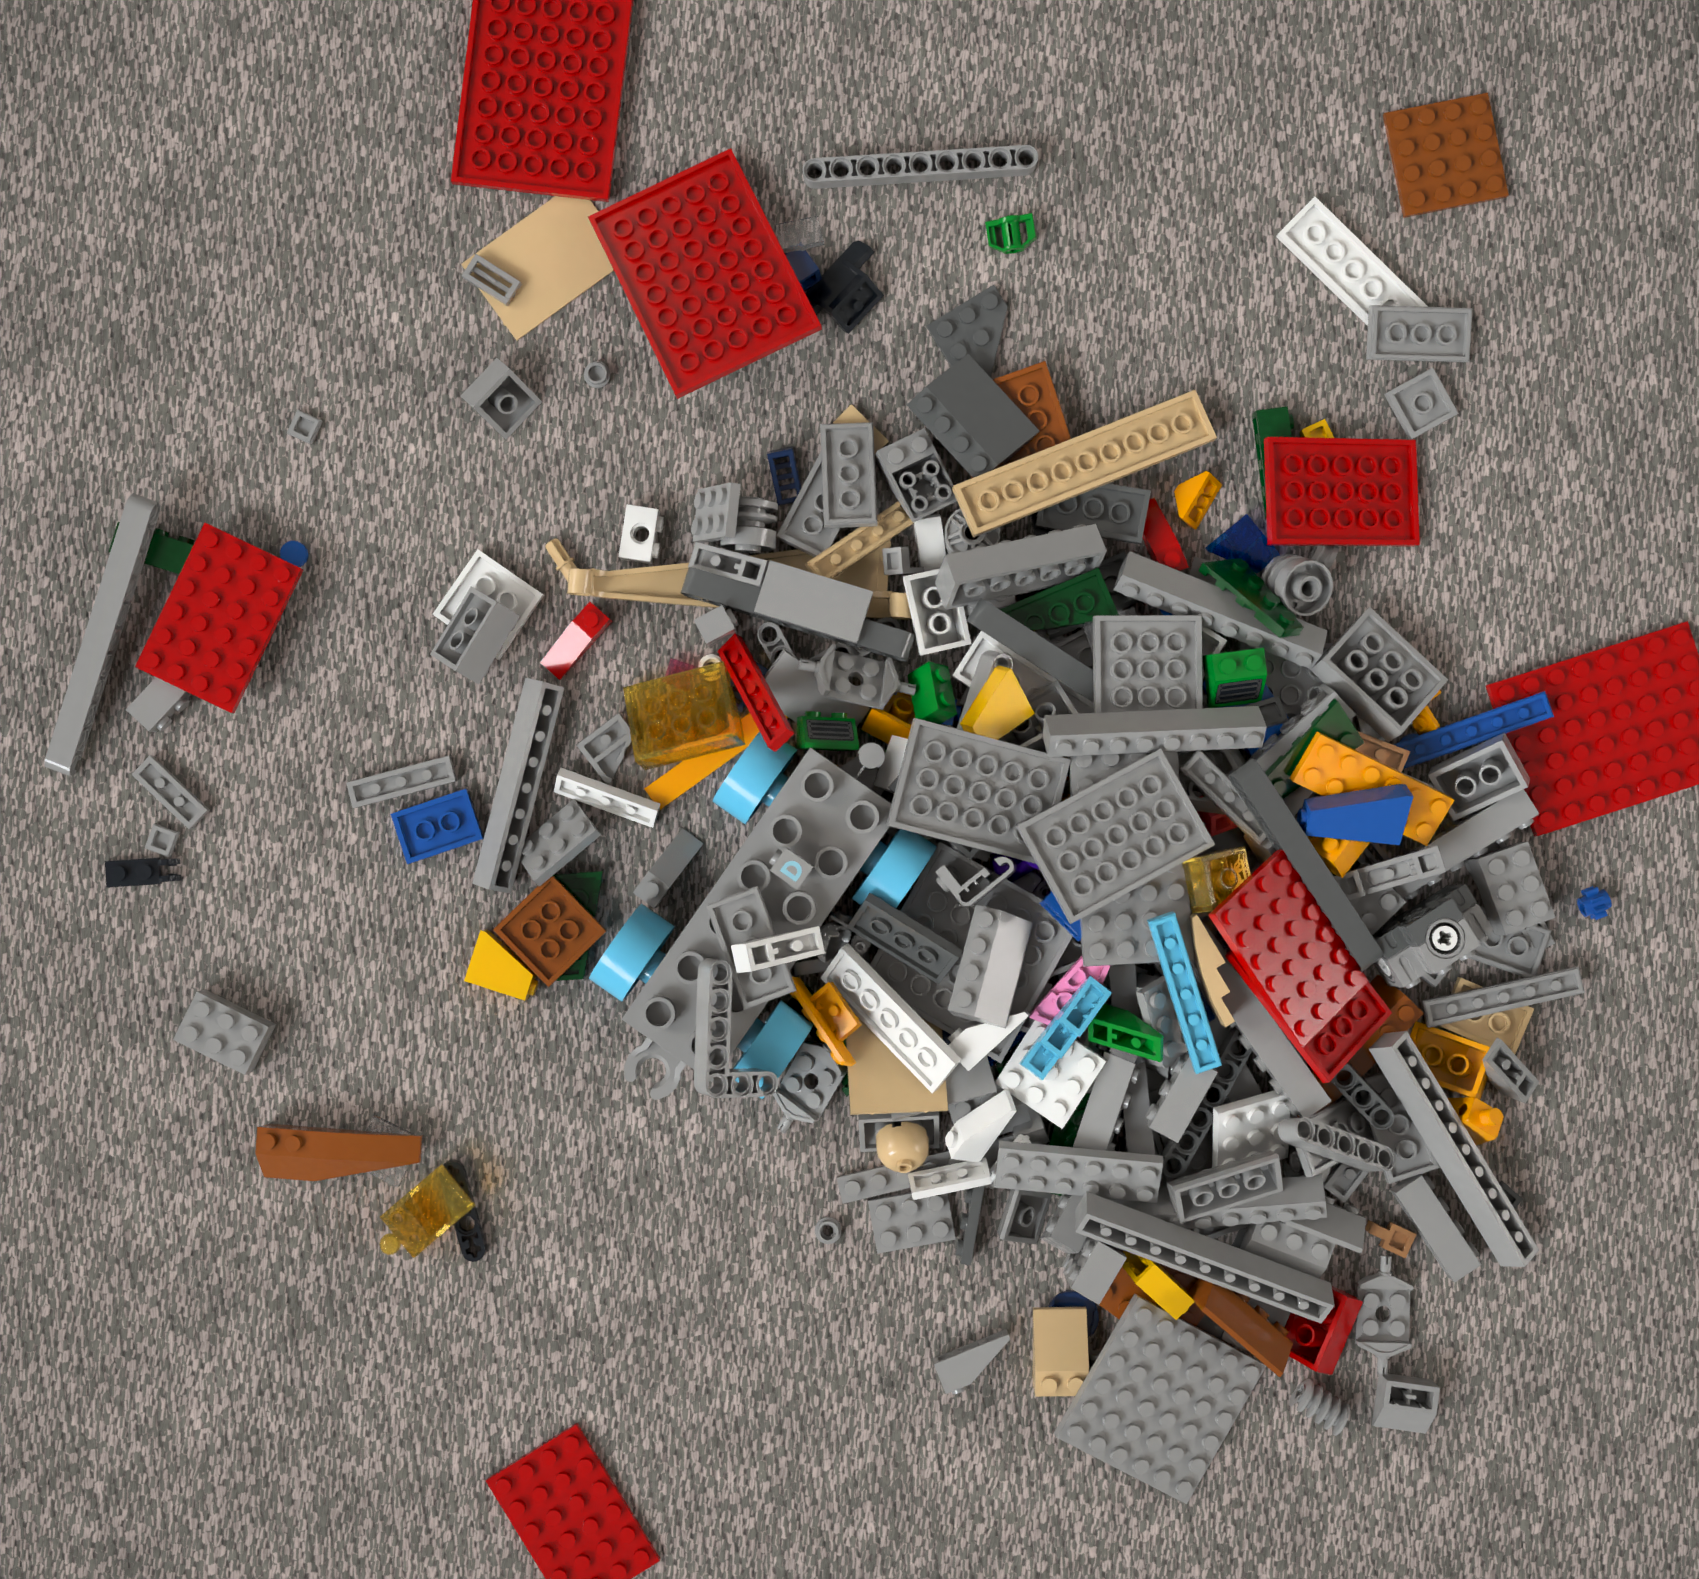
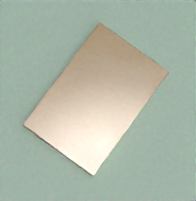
[461,196,614,341]
[846,1013,948,1115]

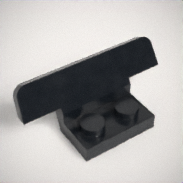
[805,241,884,334]

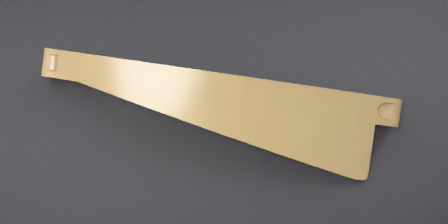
[567,540,912,620]

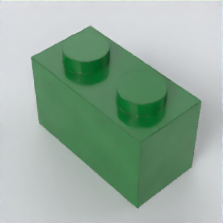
[908,661,957,724]

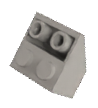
[1372,1373,1440,1434]

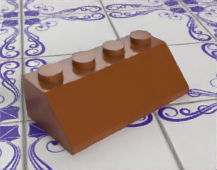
[1188,1278,1293,1377]

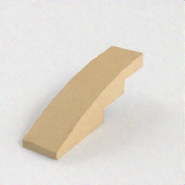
[1189,913,1235,1027]

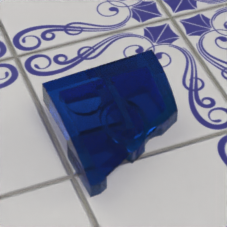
[1205,514,1280,574]

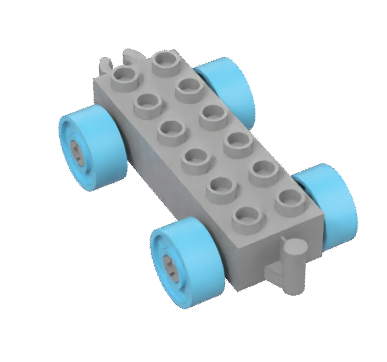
[589,732,937,1100]

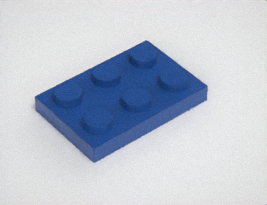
[390,789,484,864]

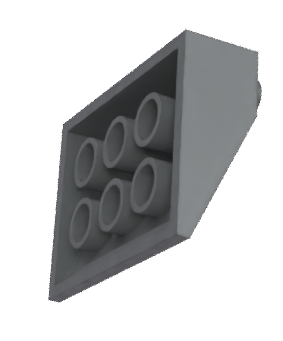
[907,354,1040,478]

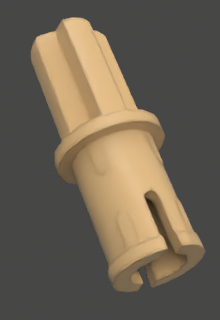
[545,538,577,582]

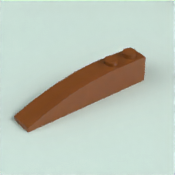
[1297,974,1424,1117]
[255,1124,423,1181]

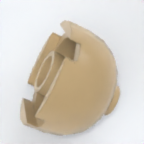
[876,1122,929,1173]

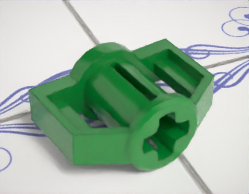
[985,213,1037,254]

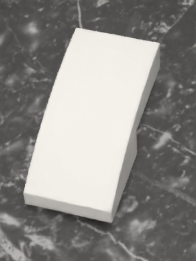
[914,514,946,573]

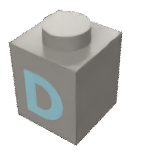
[769,847,814,890]

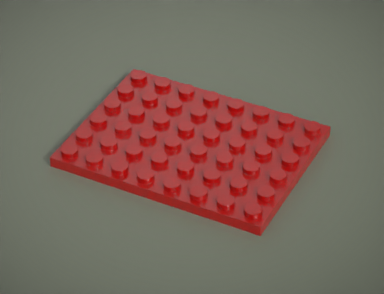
[451,0,634,202]
[588,148,822,399]
[1485,621,1699,836]

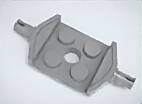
[798,644,916,710]
[773,1041,847,1133]
[1355,1254,1413,1376]

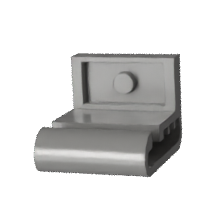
[935,857,1017,906]

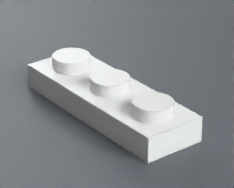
[908,1157,992,1200]

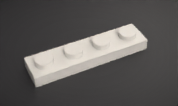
[554,768,661,828]

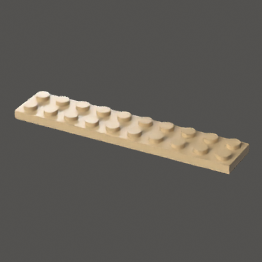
[952,390,1217,537]

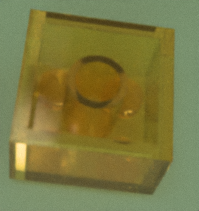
[1182,847,1251,913]

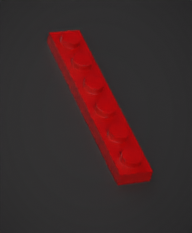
[717,633,794,752]

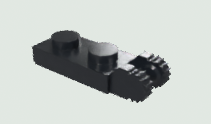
[105,858,182,888]

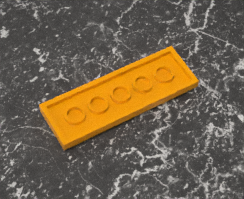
[1290,731,1455,846]

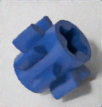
[1577,886,1612,920]

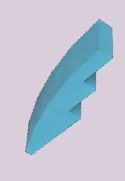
[1019,976,1112,1080]

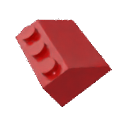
[1285,1286,1363,1375]

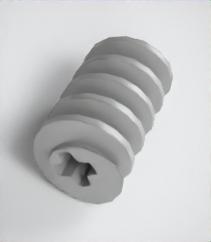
[1289,1379,1350,1436]

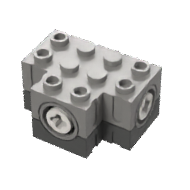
[1372,884,1494,989]

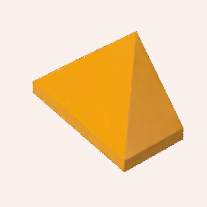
[1174,471,1222,530]

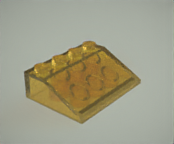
[623,661,746,770]

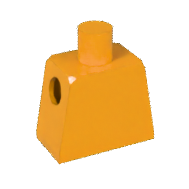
[1448,1097,1504,1146]

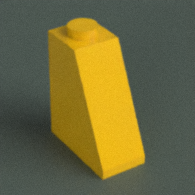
[960,665,1035,740]
[464,929,539,1001]
[1122,1251,1194,1320]

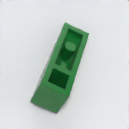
[1088,1004,1163,1062]

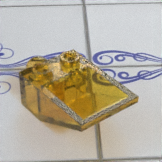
[379,1164,476,1258]

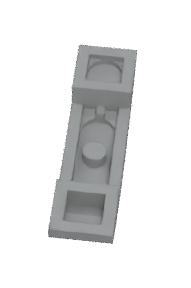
[1333,845,1446,900]

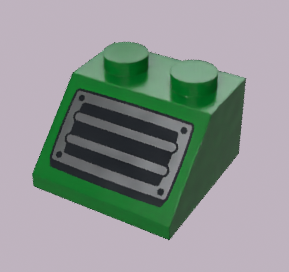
[1202,648,1267,708]
[796,711,859,751]

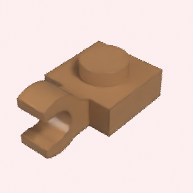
[1365,1220,1417,1258]

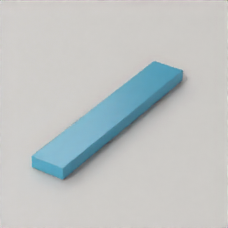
[1147,911,1222,1074]

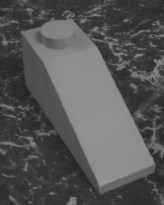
[688,542,769,588]
[633,828,704,908]
[1482,1038,1539,1104]
[933,1329,1010,1394]

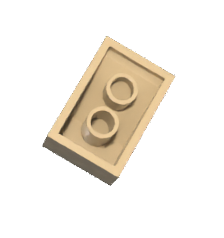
[1033,1307,1089,1397]

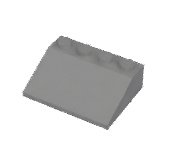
[1310,607,1448,743]

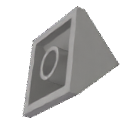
[997,1189,1052,1244]

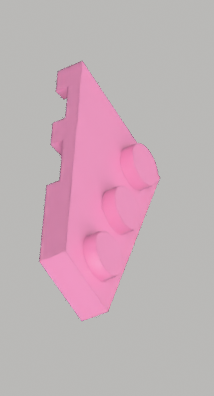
[1029,956,1111,1038]

